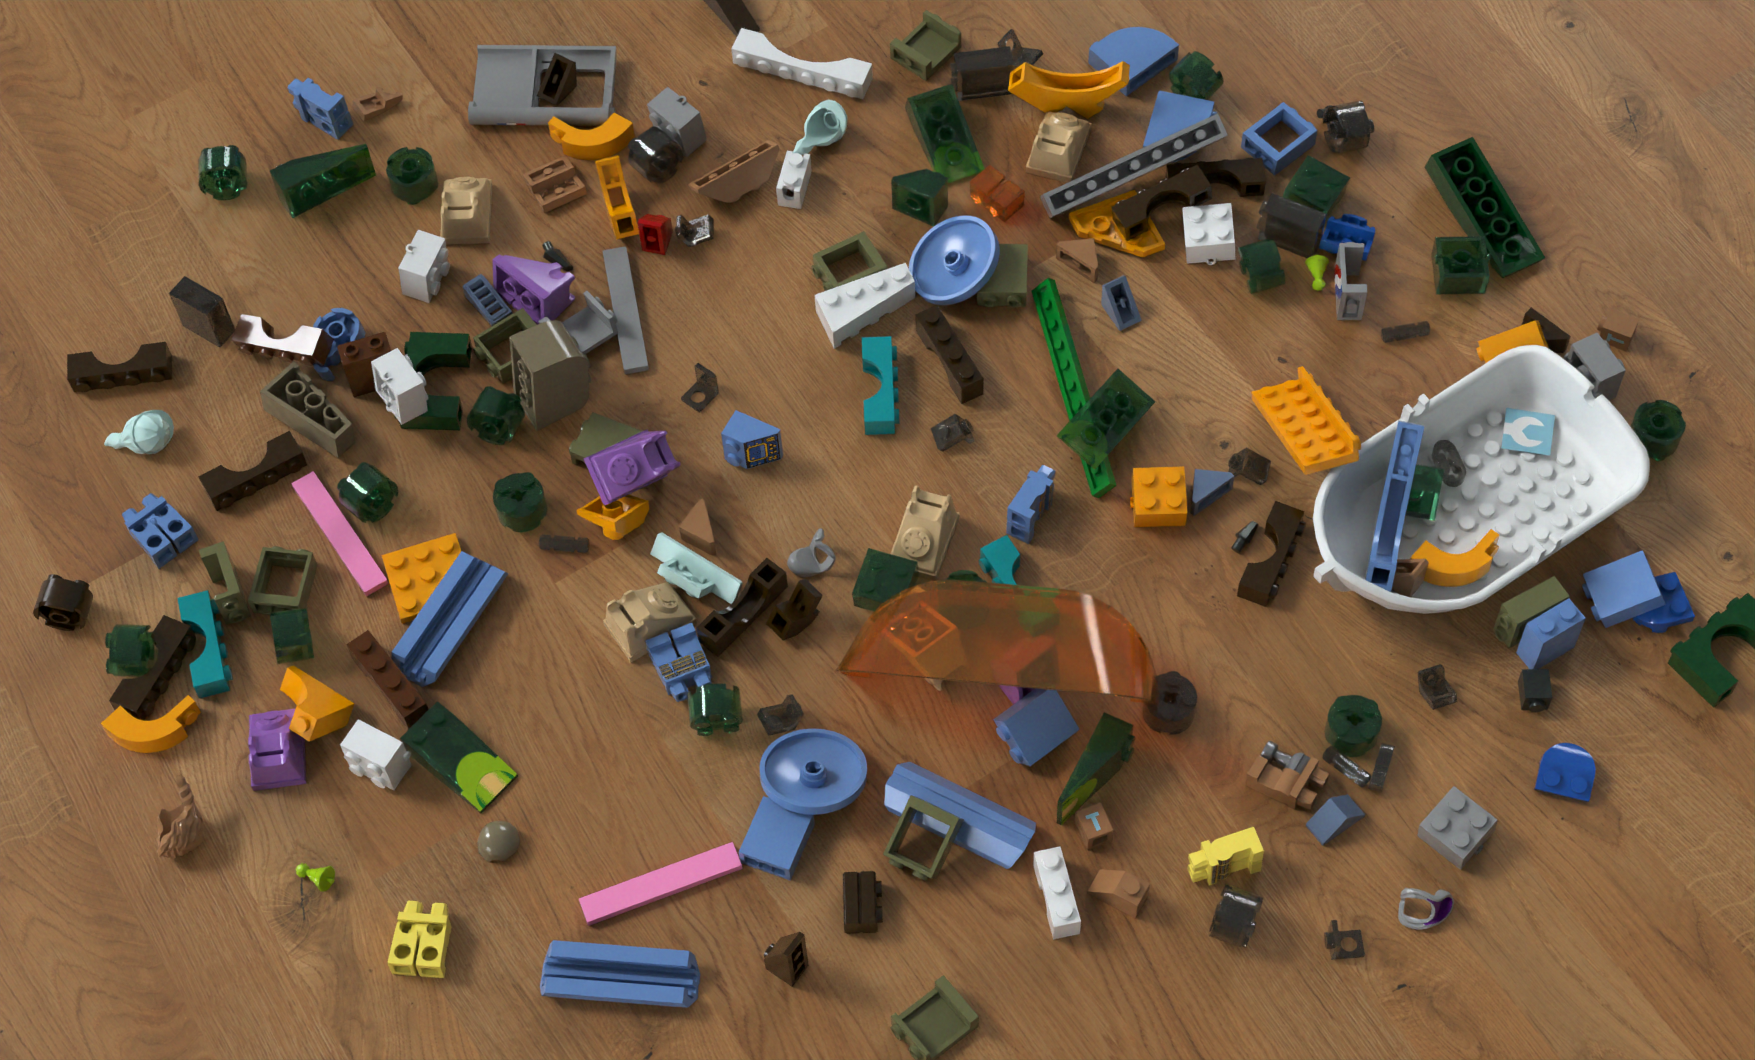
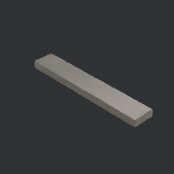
[602,246,649,374]

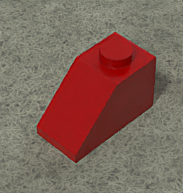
[637,214,673,255]

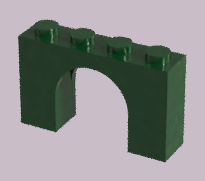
[394,332,473,431]
[1668,593,1755,708]

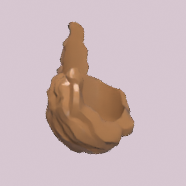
[156,774,204,858]

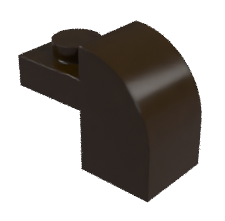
[766,579,823,640]

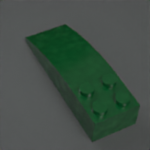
[1425,137,1545,278]

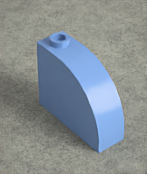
[1088,27,1179,96]
[1143,91,1217,163]

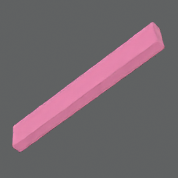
[291,471,389,597]
[579,842,742,926]

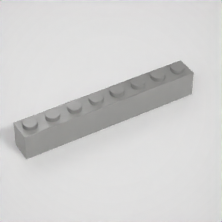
[1040,113,1228,218]

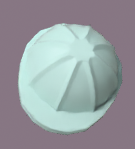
[793,100,848,155]
[104,410,174,454]

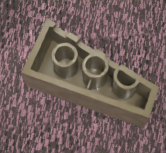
[260,361,355,458]

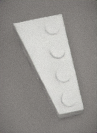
[815,263,915,349]

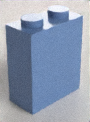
[1582,550,1666,628]
[1516,598,1586,669]
[993,683,1080,766]
[739,796,815,881]

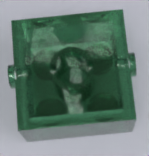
[1280,155,1350,227]
[1431,236,1490,294]
[852,548,919,619]

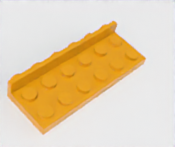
[1251,366,1361,475]

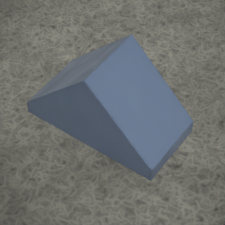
[1101,275,1142,331]
[1190,469,1234,516]
[1306,794,1365,846]

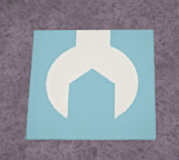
[1501,408,1555,456]

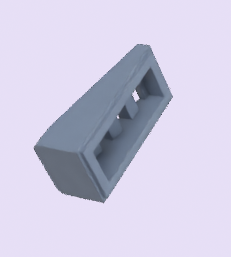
[462,274,512,326]

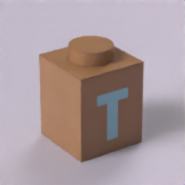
[1597,309,1639,351]
[1075,802,1114,850]

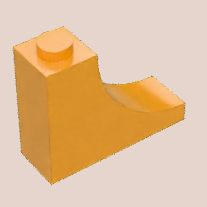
[1476,320,1549,363]
[280,665,355,742]

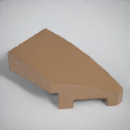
[352,87,403,121]

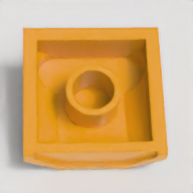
[576,495,649,540]

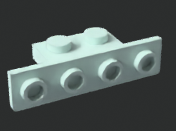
[650,532,743,604]

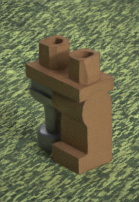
[1246,740,1329,810]

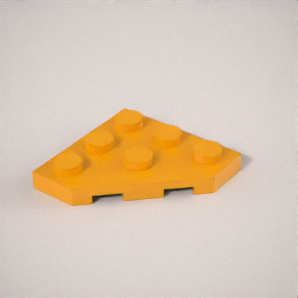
[1069,190,1165,257]
[382,533,461,624]

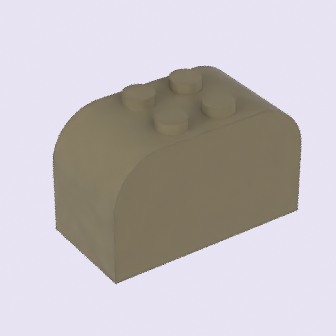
[509,320,591,431]

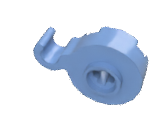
[313,308,365,381]

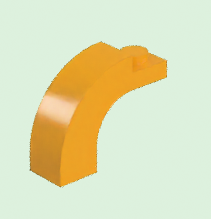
[548,112,635,160]
[595,156,639,240]
[1410,529,1500,587]
[100,695,201,753]

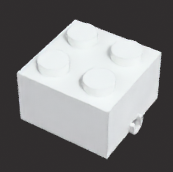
[1182,203,1236,265]
[398,230,450,303]
[371,348,428,425]
[340,719,412,790]

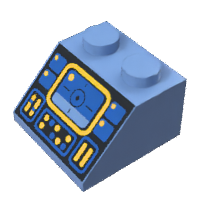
[721,410,783,469]

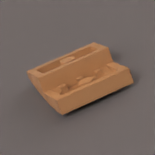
[522,156,587,213]

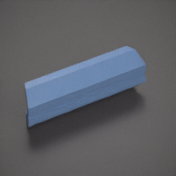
[391,551,509,687]
[884,762,1036,869]
[540,940,700,1008]

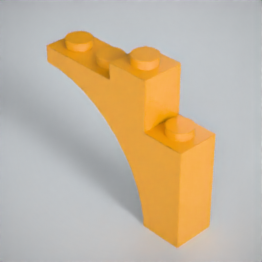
[1008,61,1130,119]

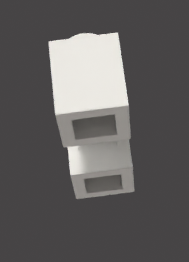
[1033,846,1081,940]

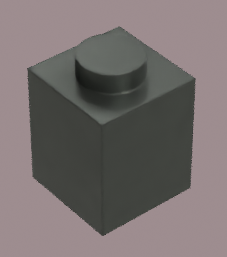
[1518,669,1552,712]

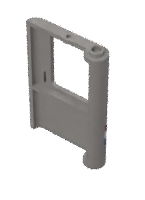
[468,45,617,126]

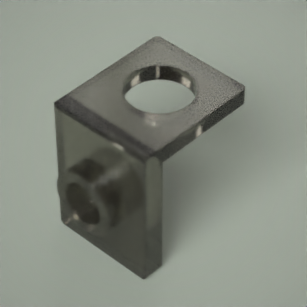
[997,29,1043,67]
[681,363,719,413]
[1324,920,1365,960]

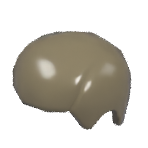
[477,821,520,862]

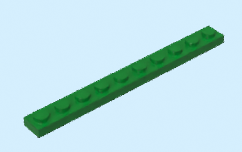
[1031,278,1117,498]

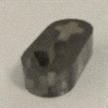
[1431,440,1466,487]
[1368,742,1395,792]

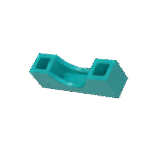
[862,336,900,435]
[978,535,1061,639]
[177,590,233,699]

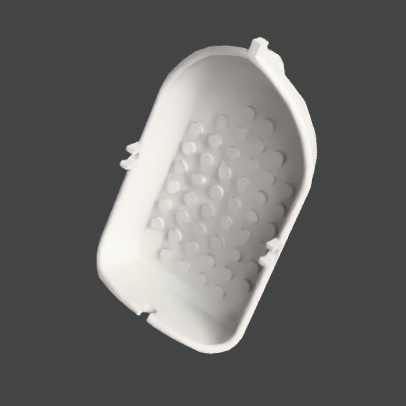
[1313,345,1650,614]

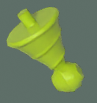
[1305,255,1329,291]
[295,863,335,892]

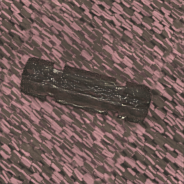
[1381,321,1430,343]
[539,534,590,553]
[1322,746,1371,787]

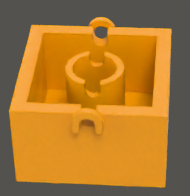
[1130,467,1187,527]

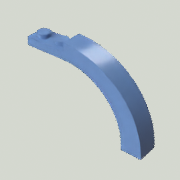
[1365,420,1424,592]

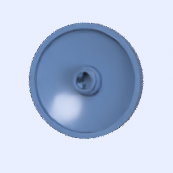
[909,215,1000,305]
[760,729,867,815]

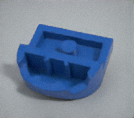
[1319,214,1375,261]
[1633,572,1695,633]
[1534,743,1596,802]

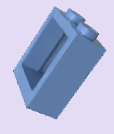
[1241,102,1317,176]

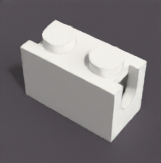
[776,150,812,209]

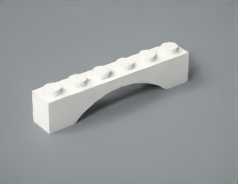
[731,28,873,99]

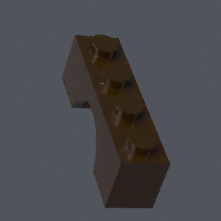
[1165,158,1266,197]
[1111,165,1212,241]
[915,305,984,404]
[67,342,172,392]
[198,431,307,511]
[1237,501,1306,607]
[696,558,788,657]
[109,615,196,720]

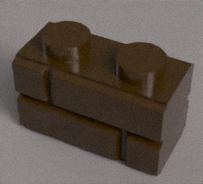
[843,871,883,934]

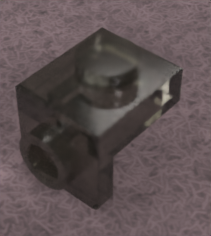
[675,214,714,247]
[931,414,974,452]
[1228,448,1271,485]
[1418,664,1457,710]
[757,694,804,736]

